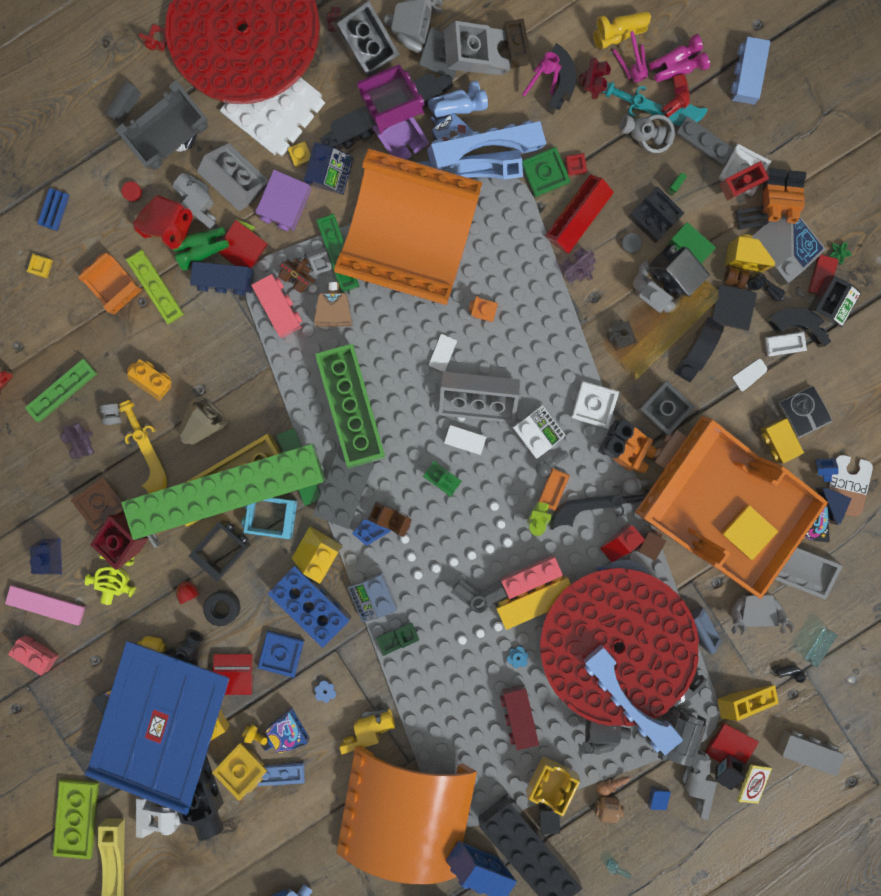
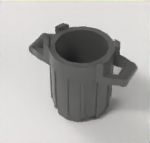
[646,707,709,769]

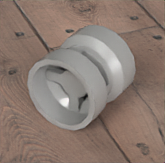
[100,404,122,425]

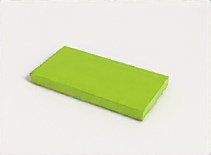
[53,778,99,859]

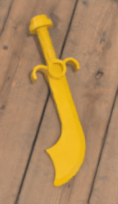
[119,400,167,494]

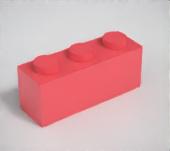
[252,274,302,338]
[500,555,563,599]

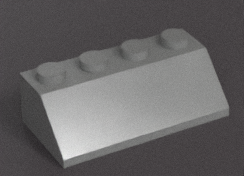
[438,371,520,423]

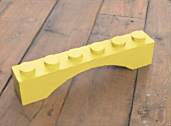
[98,818,125,896]

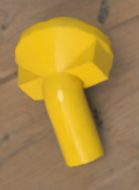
[242,724,268,745]

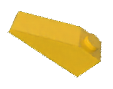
[717,685,779,721]

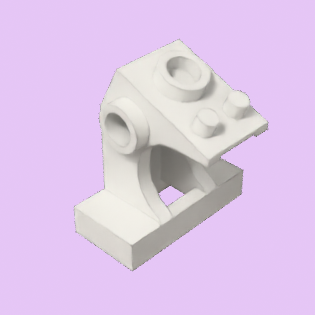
[136,797,181,838]

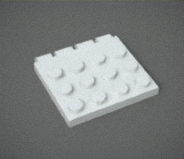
[220,78,325,157]

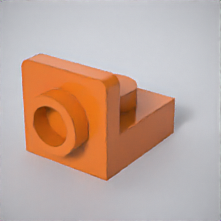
[468,296,498,323]

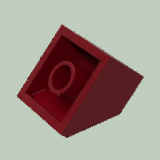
[90,513,149,570]

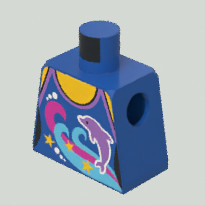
[261,707,310,754]

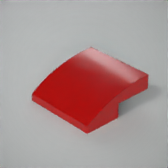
[218,220,268,269]
[704,722,759,763]

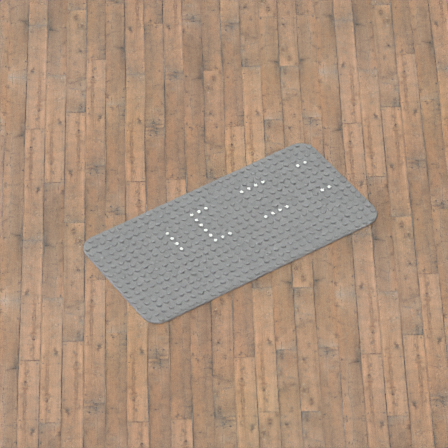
[246,177,720,827]

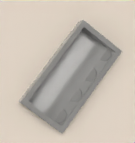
[775,546,843,600]

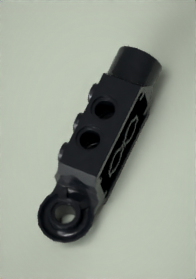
[177,755,224,841]

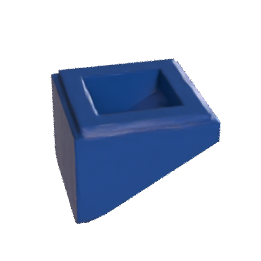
[648,787,671,810]

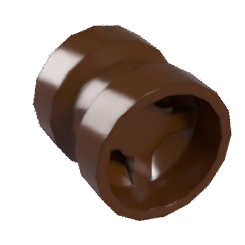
[723,265,749,289]

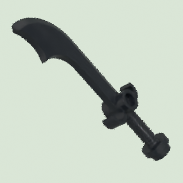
[550,485,650,530]

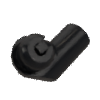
[776,665,806,683]

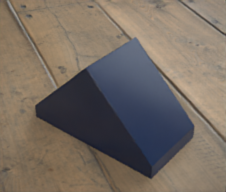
[816,487,852,525]

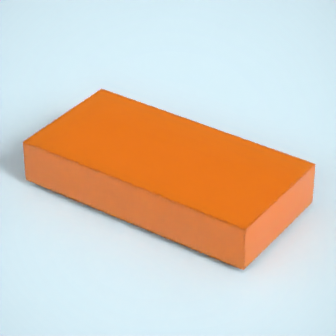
[538,468,570,511]

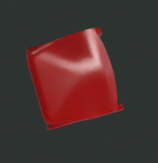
[133,195,193,249]

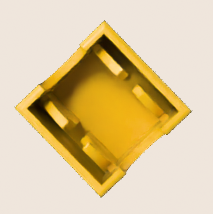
[526,756,581,816]

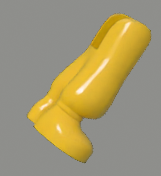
[593,12,651,50]

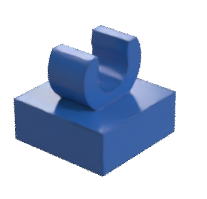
[815,458,839,482]

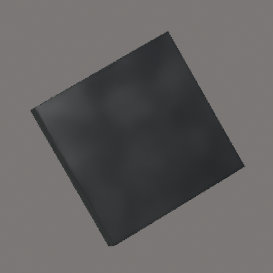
[711,285,757,331]

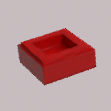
[565,153,587,176]

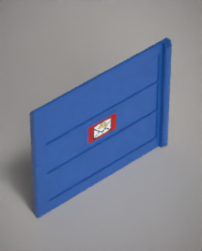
[85,641,229,815]

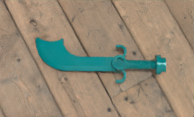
[602,81,708,126]

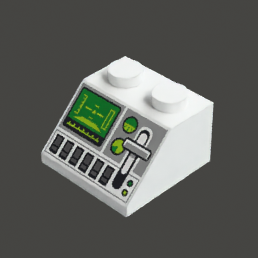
[512,405,566,459]

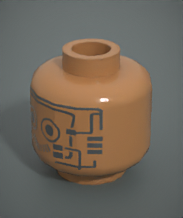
[595,796,624,824]

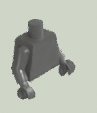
[578,719,631,755]

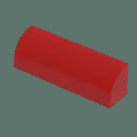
[545,174,614,254]

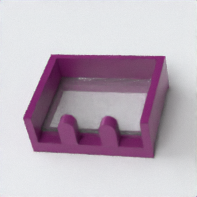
[357,64,425,135]

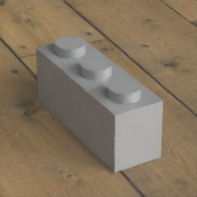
[776,730,845,776]

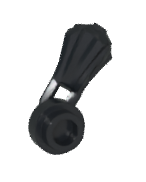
[748,272,786,301]

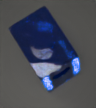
[30,538,62,575]

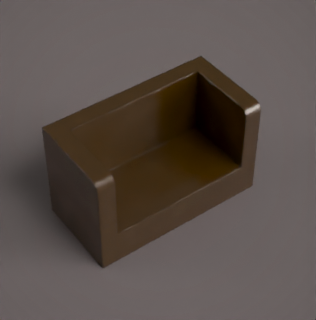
[503,18,531,68]

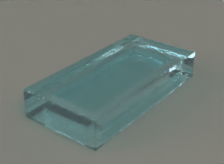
[805,628,838,667]

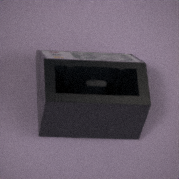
[808,276,861,327]

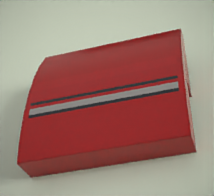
[213,654,253,695]

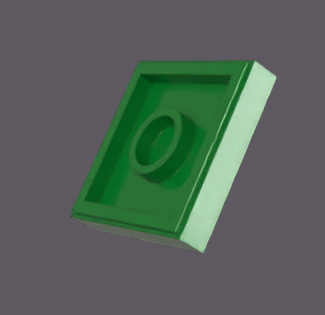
[522,147,571,198]

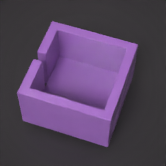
[372,117,429,160]

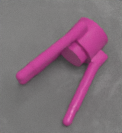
[613,31,648,83]
[522,52,561,96]

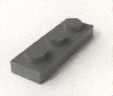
[675,116,734,167]

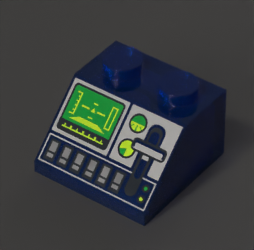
[304,142,354,195]

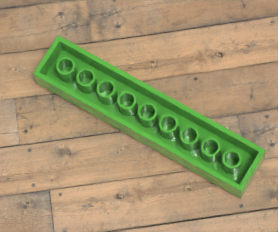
[121,444,326,540]

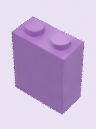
[256,170,312,232]

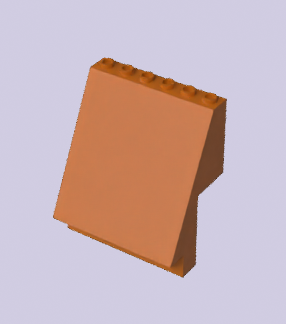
[635,416,828,599]

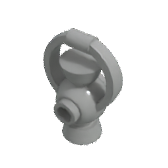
[619,114,676,154]

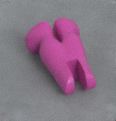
[649,34,710,83]

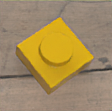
[288,141,313,168]

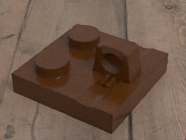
[71,477,124,531]

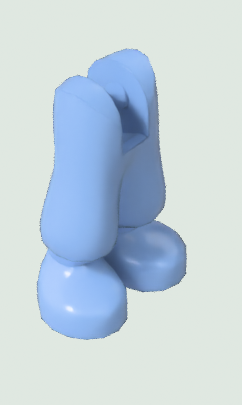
[428,80,488,117]

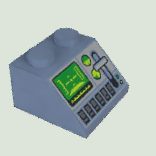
[348,572,398,622]

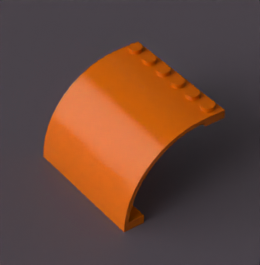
[334,149,483,305]
[336,746,477,884]

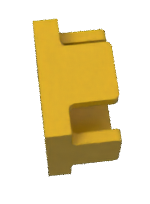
[212,743,268,801]

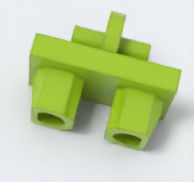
[526,502,552,536]

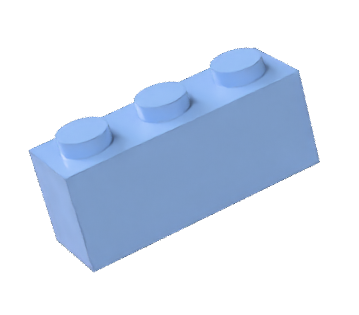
[730,37,770,105]

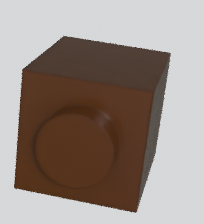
[635,529,666,561]

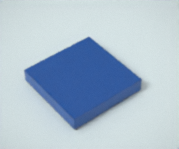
[258,630,305,678]

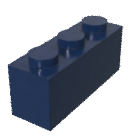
[190,262,254,296]

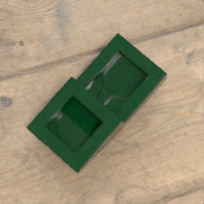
[375,622,419,656]

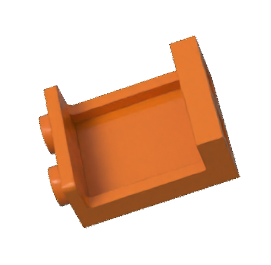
[78,252,142,315]

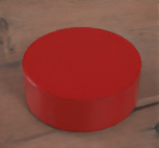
[121,181,143,202]

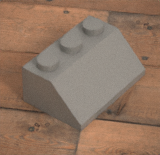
[197,143,269,211]

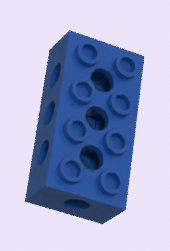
[268,565,352,648]

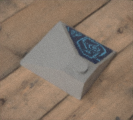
[752,215,826,286]

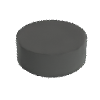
[621,233,642,254]

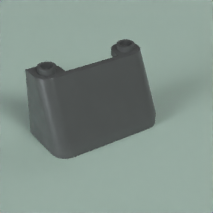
[115,80,209,170]

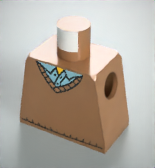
[314,282,353,327]

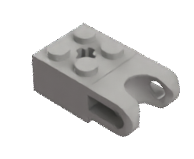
[444,21,511,75]

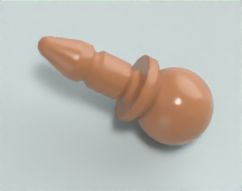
[597,776,631,796]

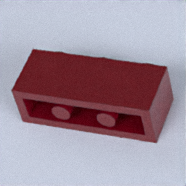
[500,684,539,750]

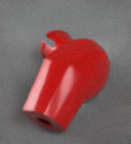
[661,74,690,118]

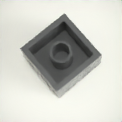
[636,381,695,436]

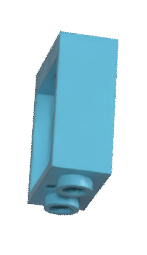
[242,497,298,539]

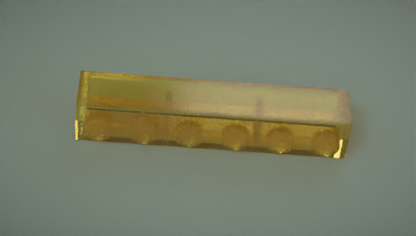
[621,280,719,380]

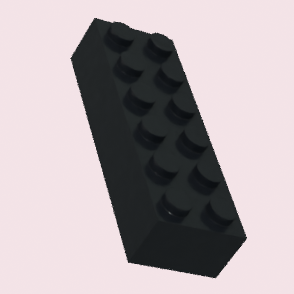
[478,793,582,896]

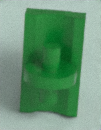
[423,461,462,497]

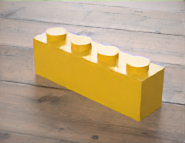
[496,575,571,630]

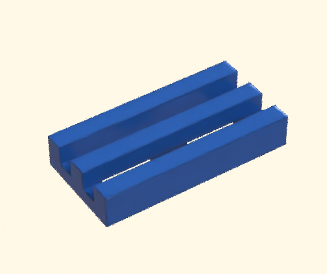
[37,188,70,231]

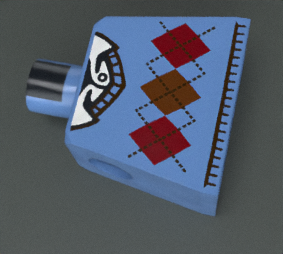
[431,114,474,141]

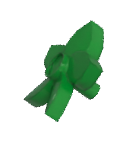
[829,242,852,265]

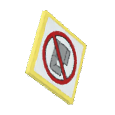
[736,765,772,804]

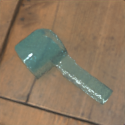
[606,859,631,879]

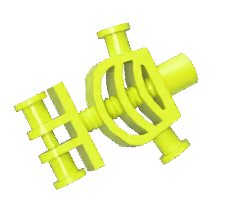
[85,555,136,605]

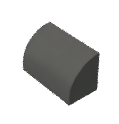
[103,81,142,125]

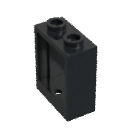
[188,520,251,581]

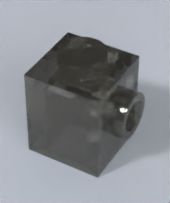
[607,319,637,351]

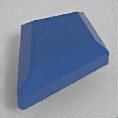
[352,519,391,546]

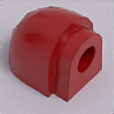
[176,581,200,605]

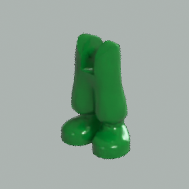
[171,227,230,271]

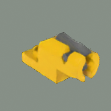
[339,709,395,754]

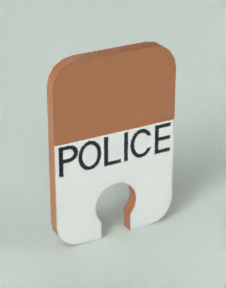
[828,455,873,516]

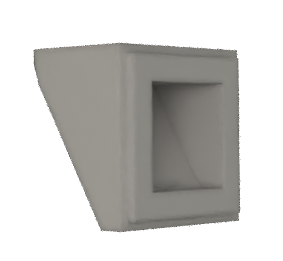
[308,247,333,275]

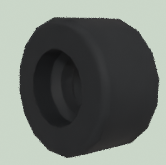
[203,590,241,626]

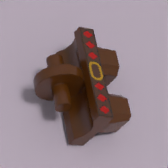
[278,258,316,293]

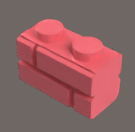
[8,635,59,675]

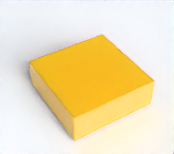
[27,254,53,278]

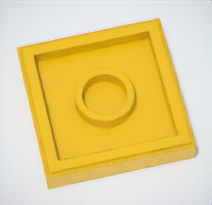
[722,505,778,560]

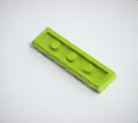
[126,249,185,325]

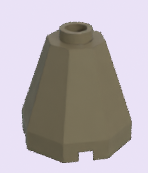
[178,397,227,445]

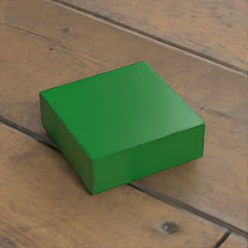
[667,172,687,196]

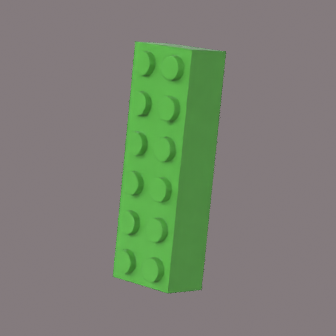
[315,343,385,469]

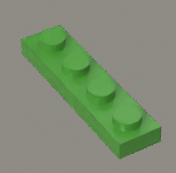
[25,359,98,423]

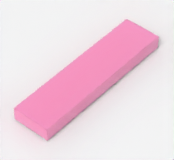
[5,585,86,626]

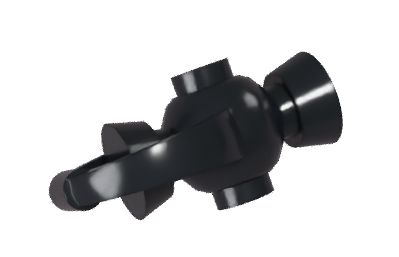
[164,629,204,666]

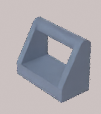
[691,606,722,654]

